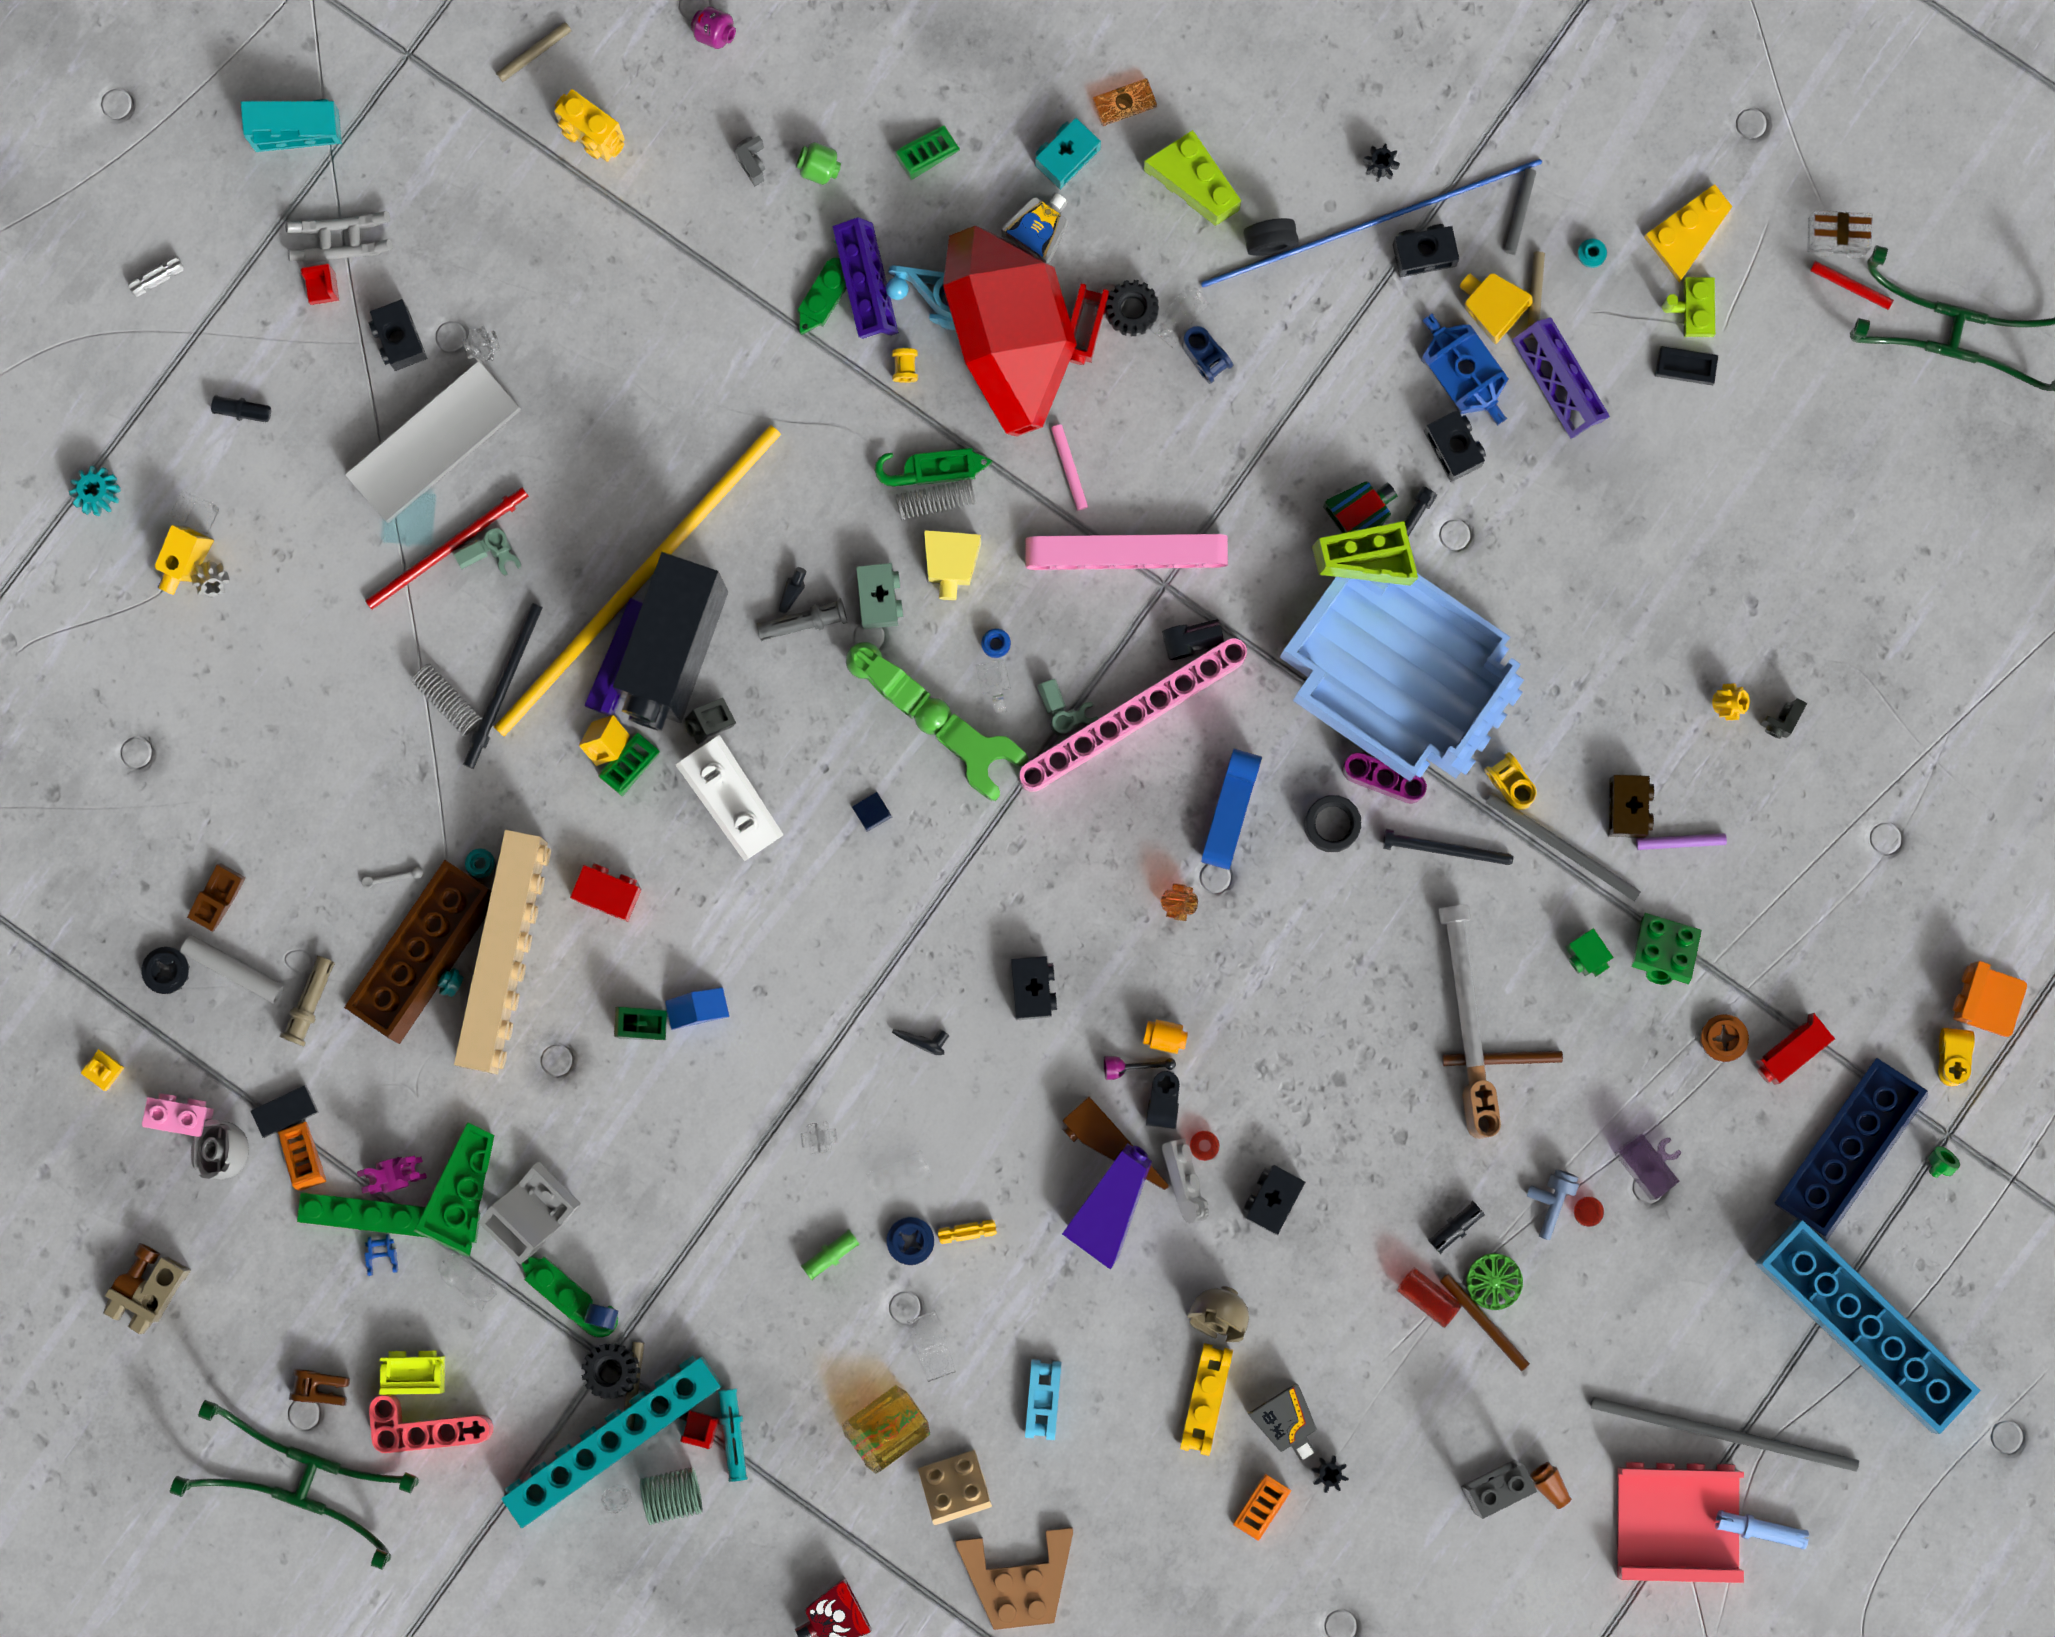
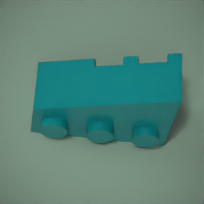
[241,99,342,152]

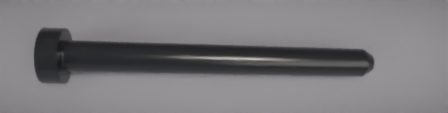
[1383,828,1514,865]

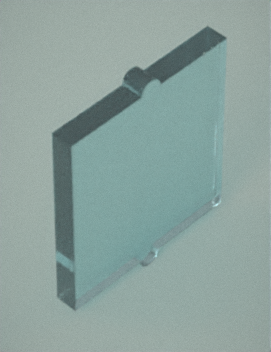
[384,494,436,547]

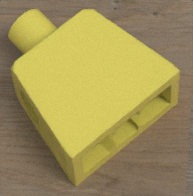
[924,530,981,600]

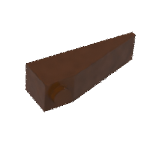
[1062,1096,1169,1190]

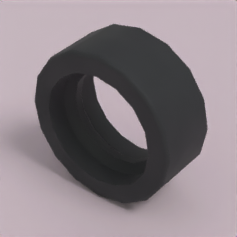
[1304,795,1362,852]

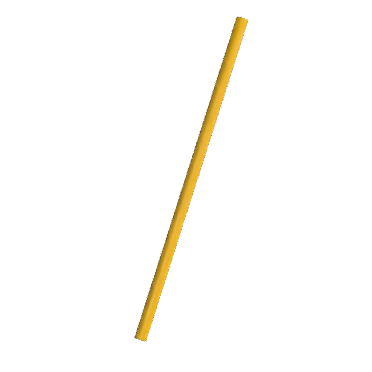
[494,425,781,737]

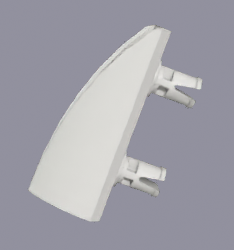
[675,735,784,861]

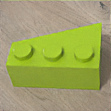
[1144,130,1241,226]
[1312,521,1418,586]

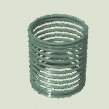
[640,1467,703,1525]

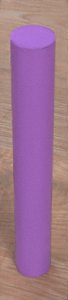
[1636,833,1727,850]

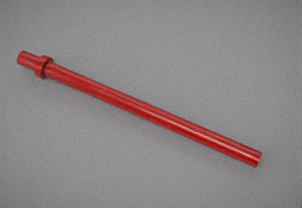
[365,487,529,610]

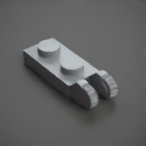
[1161,1138,1210,1224]

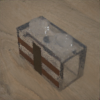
[1807,210,1873,259]

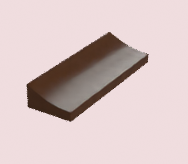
[344,860,492,1044]

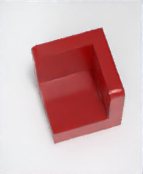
[300,264,339,305]
[680,1410,719,1449]

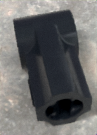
[1162,619,1224,660]

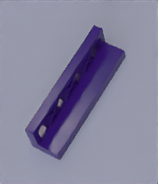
[832,217,899,339]
[1512,317,1610,439]
[584,598,643,716]

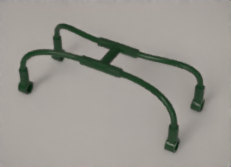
[1850,245,2055,391]
[170,1400,419,1570]

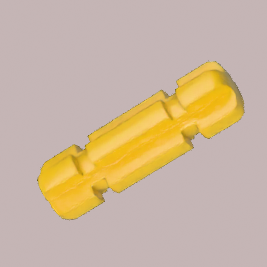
[938,1219,997,1244]

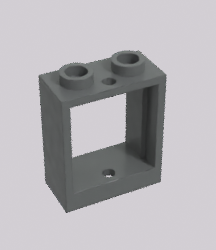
[1461,1460,1537,1519]

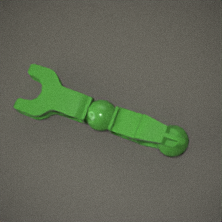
[846,642,1029,801]

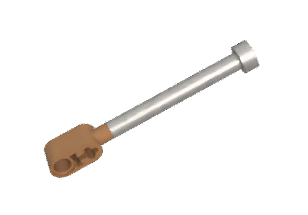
[1439,905,1501,1139]

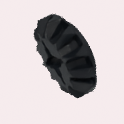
[141,947,190,994]

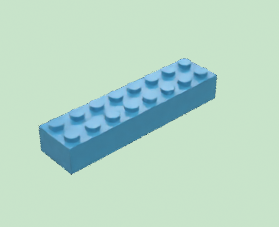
[1755,1220,1981,1434]

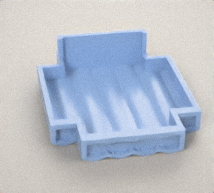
[1280,573,1524,781]

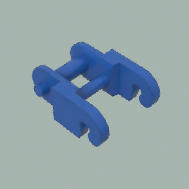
[365,1234,398,1276]

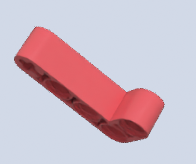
[369,1394,494,1453]

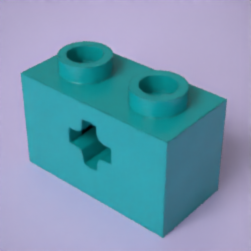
[1035,118,1101,190]

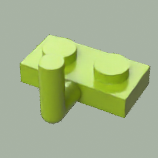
[1662,277,1716,337]

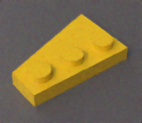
[1644,184,1733,283]

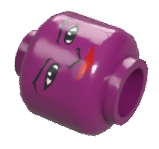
[691,6,736,49]

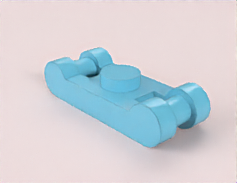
[1025,1359,1062,1440]

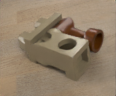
[103,1243,191,1334]

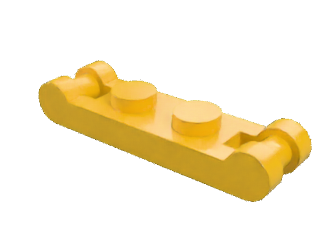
[1180,1343,1233,1456]

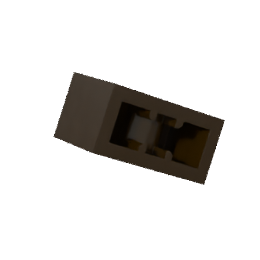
[1608,775,1654,838]

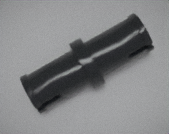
[1428,1200,1485,1255]

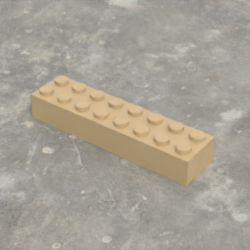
[454,830,551,1075]

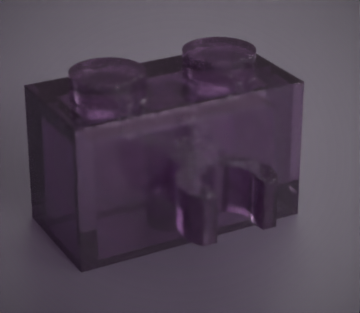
[1614,1134,1681,1200]

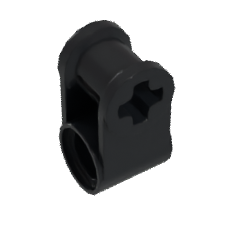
[1146,1071,1180,1129]

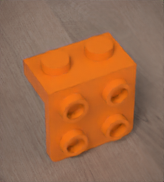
[1953,961,2027,1037]

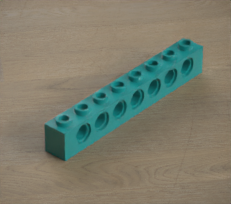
[501,1355,723,1529]

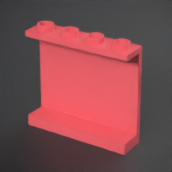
[1617,1462,1744,1583]

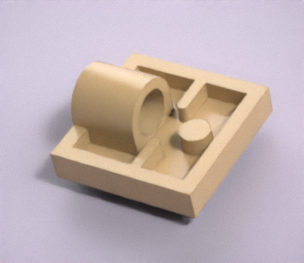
[917,1450,992,1526]

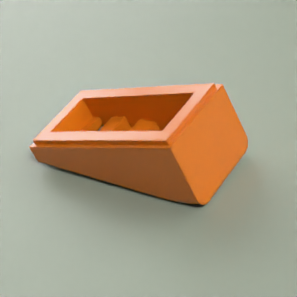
[278,1121,326,1191]
[1233,1473,1291,1541]

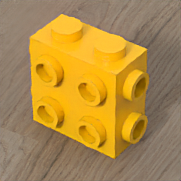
[554,89,625,162]

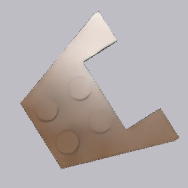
[956,1527,1073,1630]

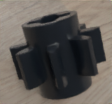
[1363,143,1400,182]
[1311,1455,1349,1493]

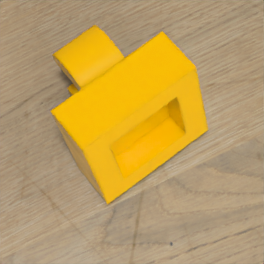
[81,1049,125,1091]

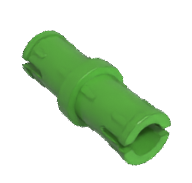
[800,1229,860,1281]

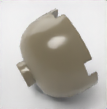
[1187,1286,1249,1342]

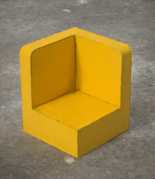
[579,715,630,766]

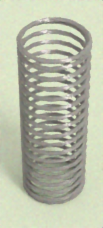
[896,478,976,520]
[411,664,482,736]

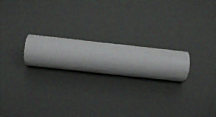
[180,935,284,1004]

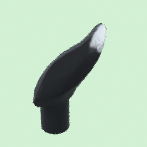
[892,1029,949,1055]

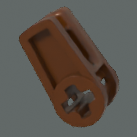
[289,1369,350,1406]

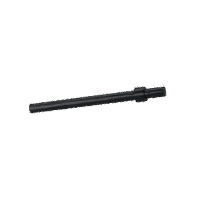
[463,603,543,769]

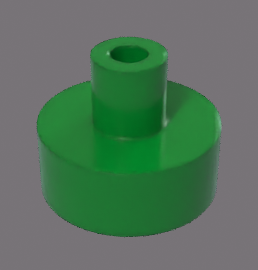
[1928,1146,1960,1178]

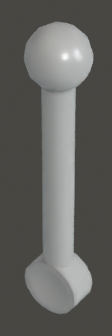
[361,867,423,888]

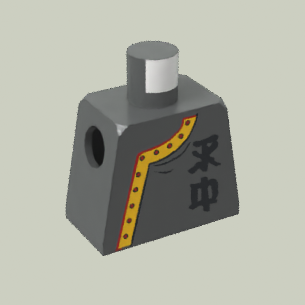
[1248,1383,1317,1461]

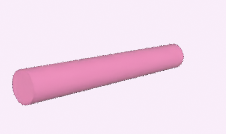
[1051,424,1088,511]

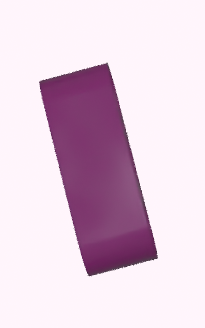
[1342,753,1427,804]

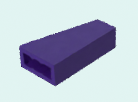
[1062,1143,1152,1270]

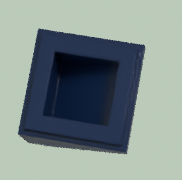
[852,792,892,832]

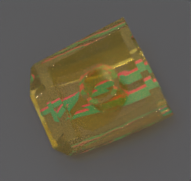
[841,1385,930,1474]

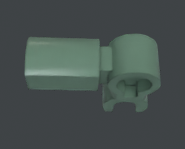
[452,528,521,576]
[1037,679,1099,736]

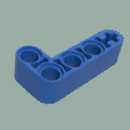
[1201,748,1262,870]

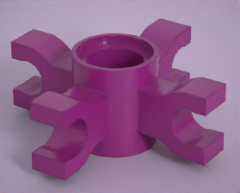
[357,1155,427,1194]

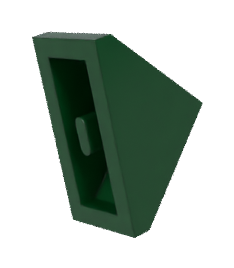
[614,1007,667,1040]

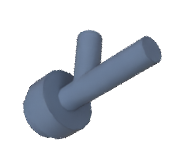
[1527,1169,1579,1240]

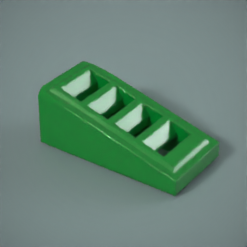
[895,125,960,180]
[598,733,660,797]

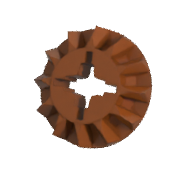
[1700,1014,1749,1062]

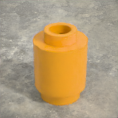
[1143,1019,1188,1054]

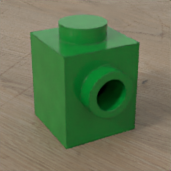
[1565,928,1614,977]

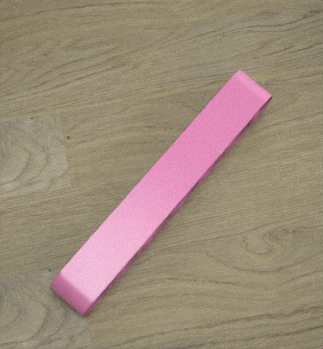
[1025,534,1228,570]

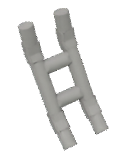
[285,211,393,262]

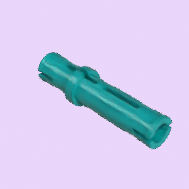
[718,1388,748,1482]

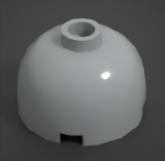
[191,1119,249,1180]

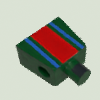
[1323,481,1398,534]

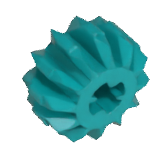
[69,466,121,516]

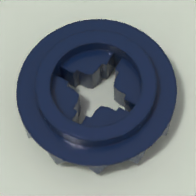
[886,1217,934,1265]

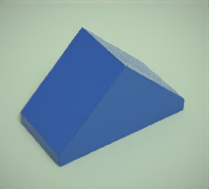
[665,988,730,1030]

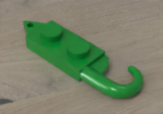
[798,240,847,335]
[874,448,992,487]
[522,1257,618,1338]

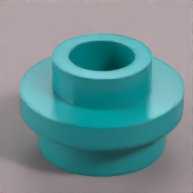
[1578,238,1607,268]
[465,848,495,878]
[437,968,464,997]

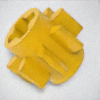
[1712,683,1750,721]

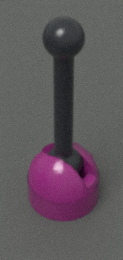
[1104,1056,1176,1080]

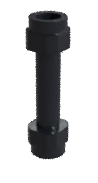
[1404,486,1437,537]

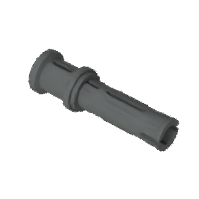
[756,598,848,641]

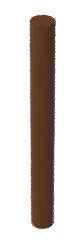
[1442,1051,1563,1066]
[1440,1274,1530,1371]

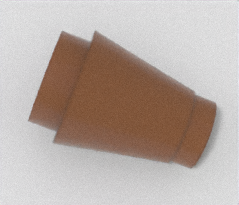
[1530,1462,1572,1509]

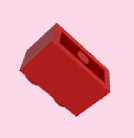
[570,863,642,922]

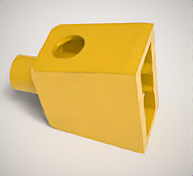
[1459,273,1533,344]
[155,525,214,595]

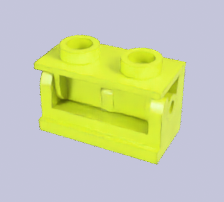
[379,1350,445,1395]

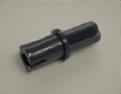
[211,395,272,423]

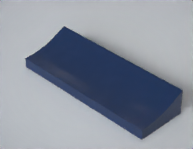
[1775,1058,1928,1242]

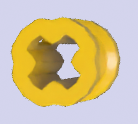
[892,348,918,383]

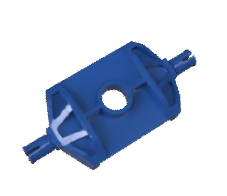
[1421,313,1509,426]

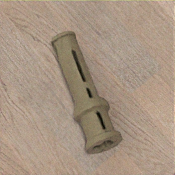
[279,955,335,1047]

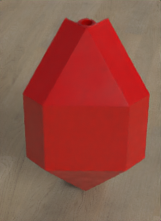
[943,225,1077,437]

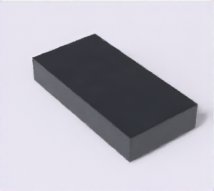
[1655,346,1718,386]
[251,1085,319,1138]

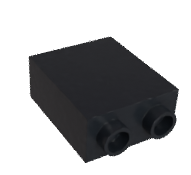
[613,552,728,731]

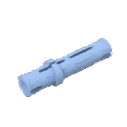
[1715,1510,1809,1550]

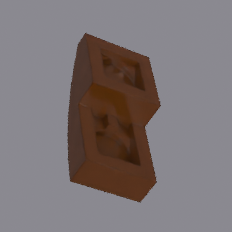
[187,863,246,932]

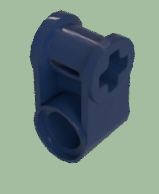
[1182,326,1234,384]

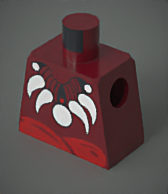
[795,1578,872,1637]

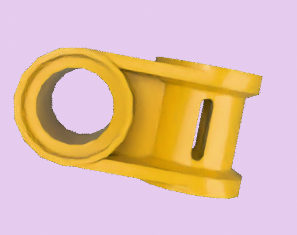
[1484,752,1537,810]
[1938,1028,1975,1087]

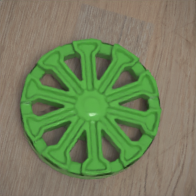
[1466,1253,1523,1310]

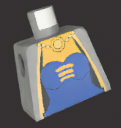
[1001,192,1068,264]

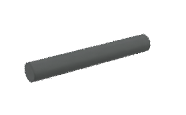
[1504,168,1536,255]

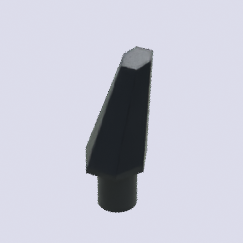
[779,567,807,613]

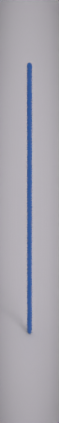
[1201,159,1542,287]

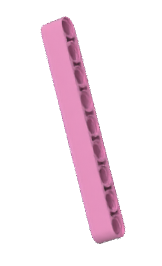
[1020,638,1247,792]

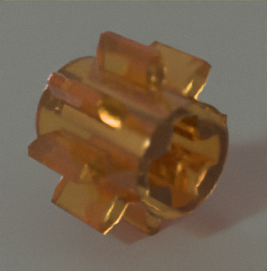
[1161,883,1198,921]

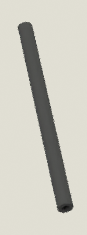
[1486,793,1641,901]

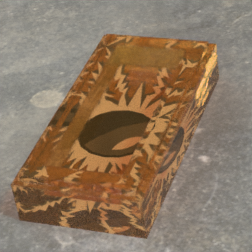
[1093,78,1157,126]

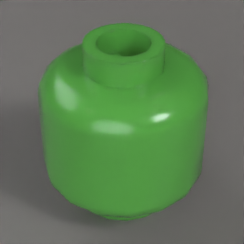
[796,142,841,185]

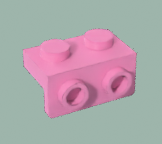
[142,1093,214,1137]

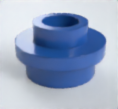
[981,628,1011,658]

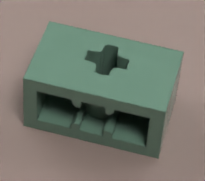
[856,563,903,629]

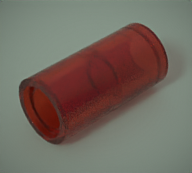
[1396,1267,1462,1328]

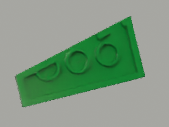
[414,1122,495,1257]

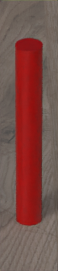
[1810,261,1894,310]

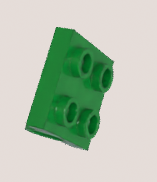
[1631,913,1702,985]

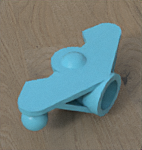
[886,265,955,330]

